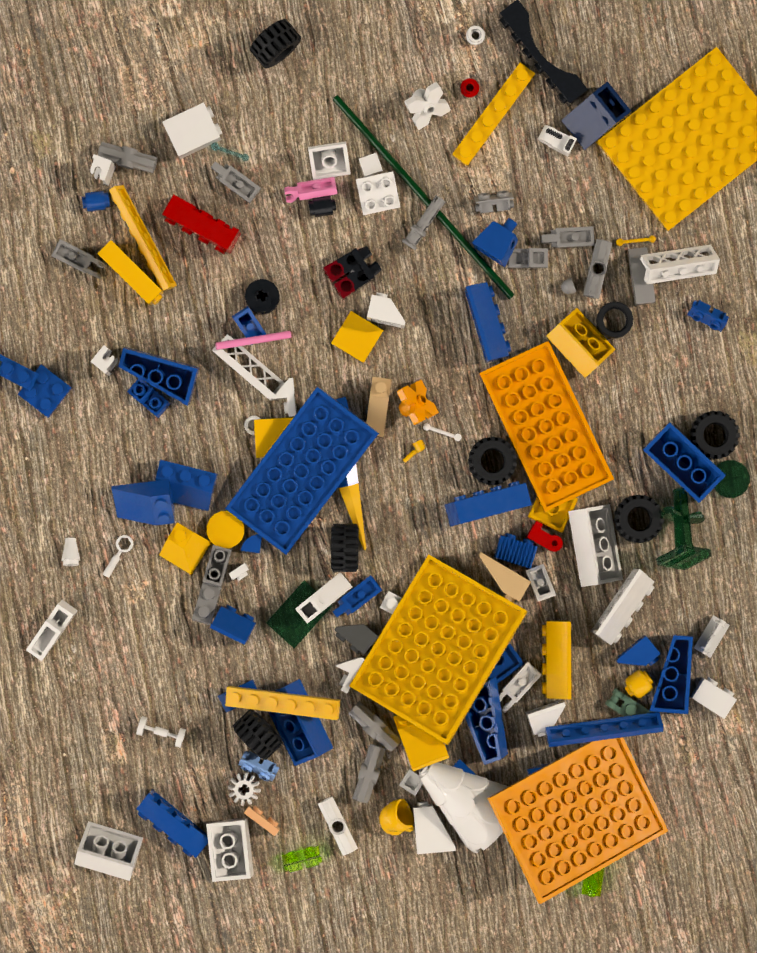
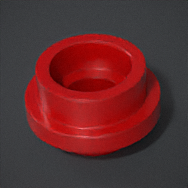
[460,78,479,98]

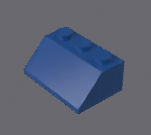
[155,460,218,511]

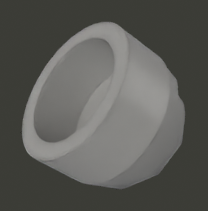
[561,278,576,294]

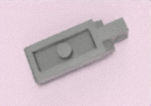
[211,161,261,204]
[541,226,595,248]

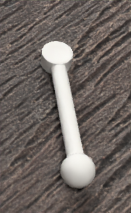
[423,423,462,441]

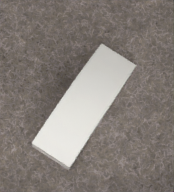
[26,600,78,661]

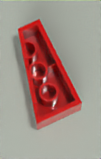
[162,194,241,254]

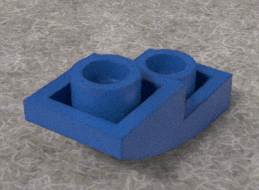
[127,378,171,418]

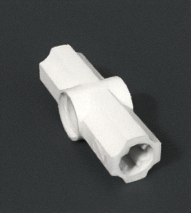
[318,796,358,856]

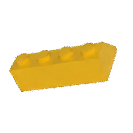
[542,620,571,700]

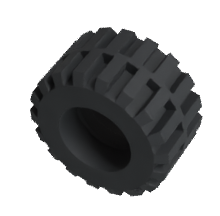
[250,19,301,69]
[689,411,740,460]
[468,437,517,485]
[614,495,664,543]
[331,524,359,572]
[233,709,283,760]

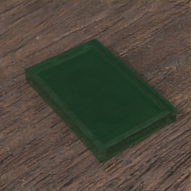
[266,580,333,648]

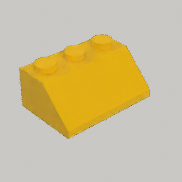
[546,308,616,378]

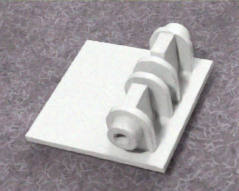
[356,171,400,215]

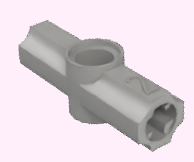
[98,142,158,174]
[583,239,612,299]
[348,701,402,752]
[352,743,386,804]

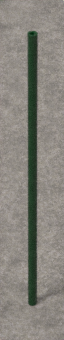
[332,95,515,300]

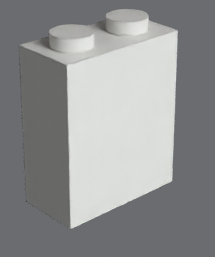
[162,102,222,159]

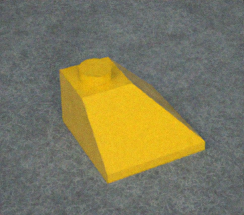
[159,522,212,575]

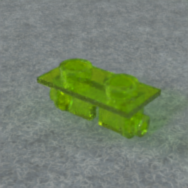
[282,846,323,873]
[581,868,604,897]

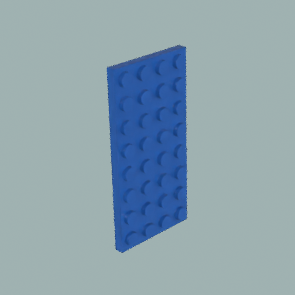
[225,386,379,555]

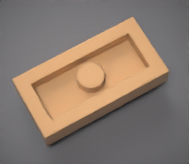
[244,805,280,836]

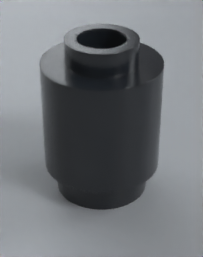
[308,196,336,217]

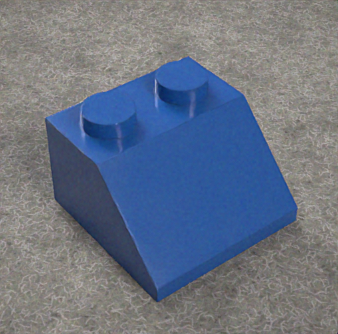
[210,604,256,645]

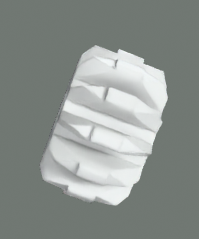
[228,772,261,806]

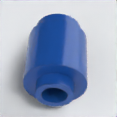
[82,191,110,212]

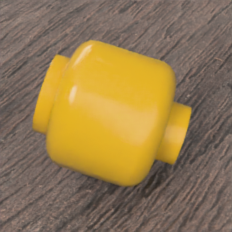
[625,670,654,698]

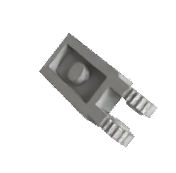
[51,239,107,279]

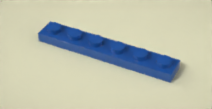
[545,712,664,747]

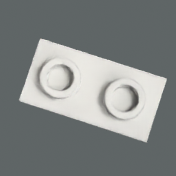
[694,615,730,658]

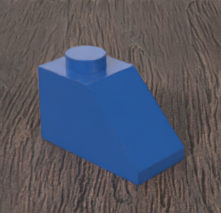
[615,635,661,666]

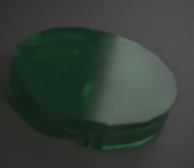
[714,460,750,498]

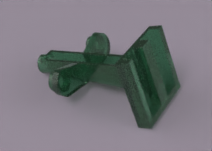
[656,488,712,570]

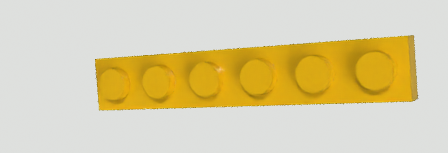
[452,62,535,166]
[109,185,177,291]
[225,686,340,720]

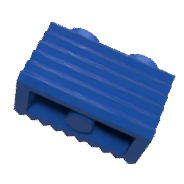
[494,533,537,569]

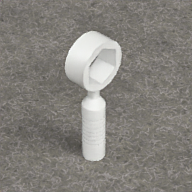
[103,535,134,578]

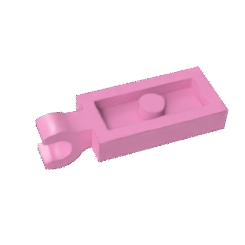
[284,177,337,203]

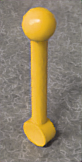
[616,235,656,246]

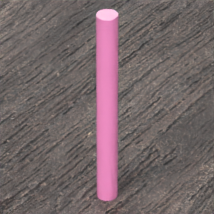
[215,331,291,350]

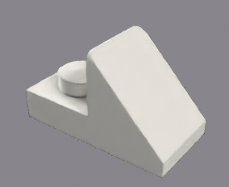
[272,378,297,417]
[526,564,556,602]
[335,656,365,693]

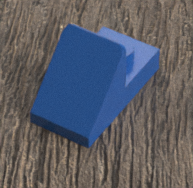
[232,306,266,345]

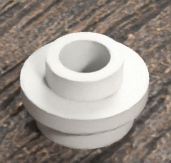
[466,26,485,45]

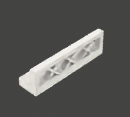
[640,245,720,284]
[212,334,284,401]

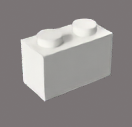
[690,677,737,719]

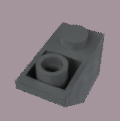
[334,624,379,655]

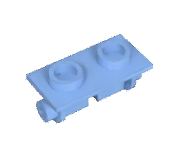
[238,750,279,782]

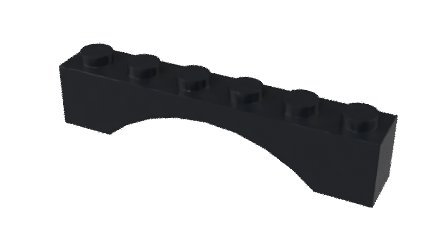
[498,0,588,107]

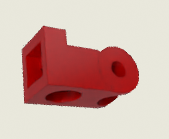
[526,520,563,552]

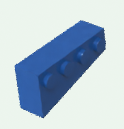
[118,347,200,406]
[650,635,693,714]
[465,677,508,765]

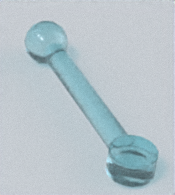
[211,143,249,161]

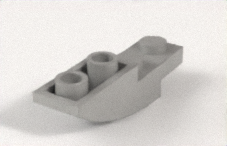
[192,545,232,626]

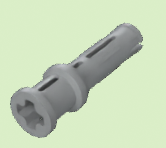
[402,195,446,251]

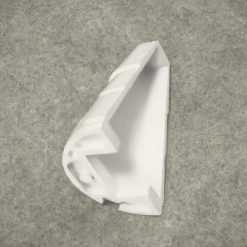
[419,762,508,853]

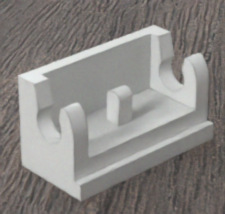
[90,154,116,186]
[90,345,118,376]

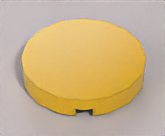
[207,511,245,548]

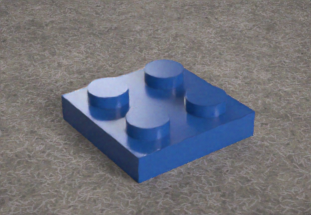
[18,364,72,418]

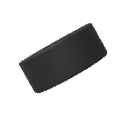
[596,302,634,339]

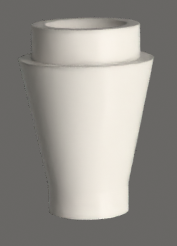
[61,538,81,566]

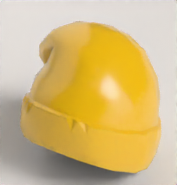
[379,798,414,835]

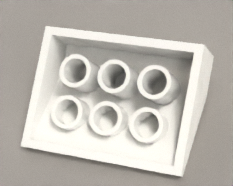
[590,568,654,645]

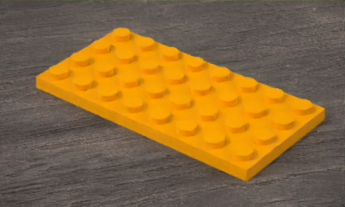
[479,341,614,512]

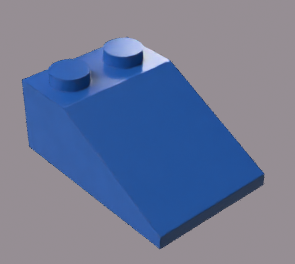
[111,479,175,526]

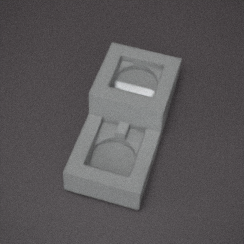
[507,248,548,268]

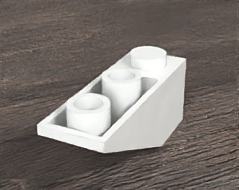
[295,572,352,624]

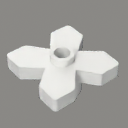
[404,82,451,130]

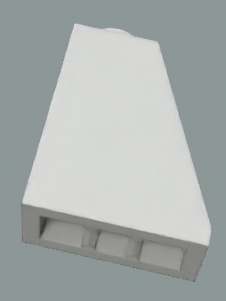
[413,801,456,854]

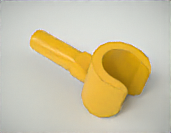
[403,440,425,463]

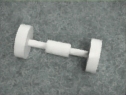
[136,716,186,748]

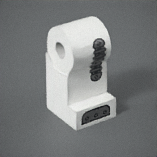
[538,125,577,157]

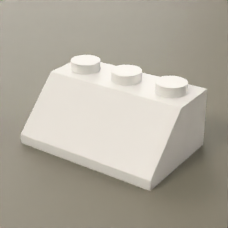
[206,818,254,882]
[75,821,143,881]

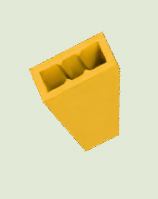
[97,240,164,306]

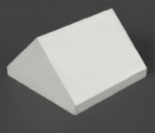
[308,141,351,180]

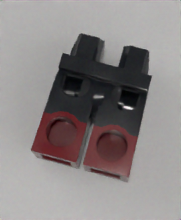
[323,246,382,301]

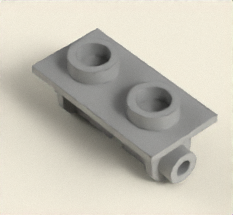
[474,190,514,214]

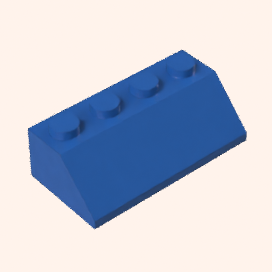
[464,282,511,363]
[643,422,726,503]
[269,679,333,766]

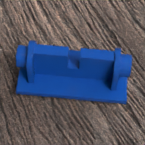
[687,300,729,332]

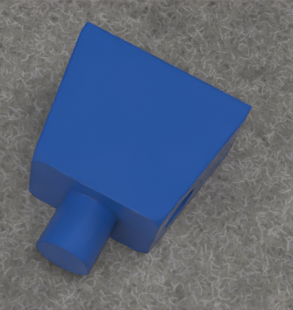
[472,218,518,267]

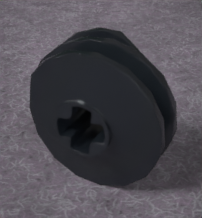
[245,279,280,314]

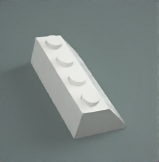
[568,504,623,587]

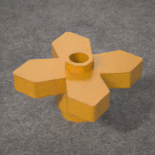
[397,380,439,425]

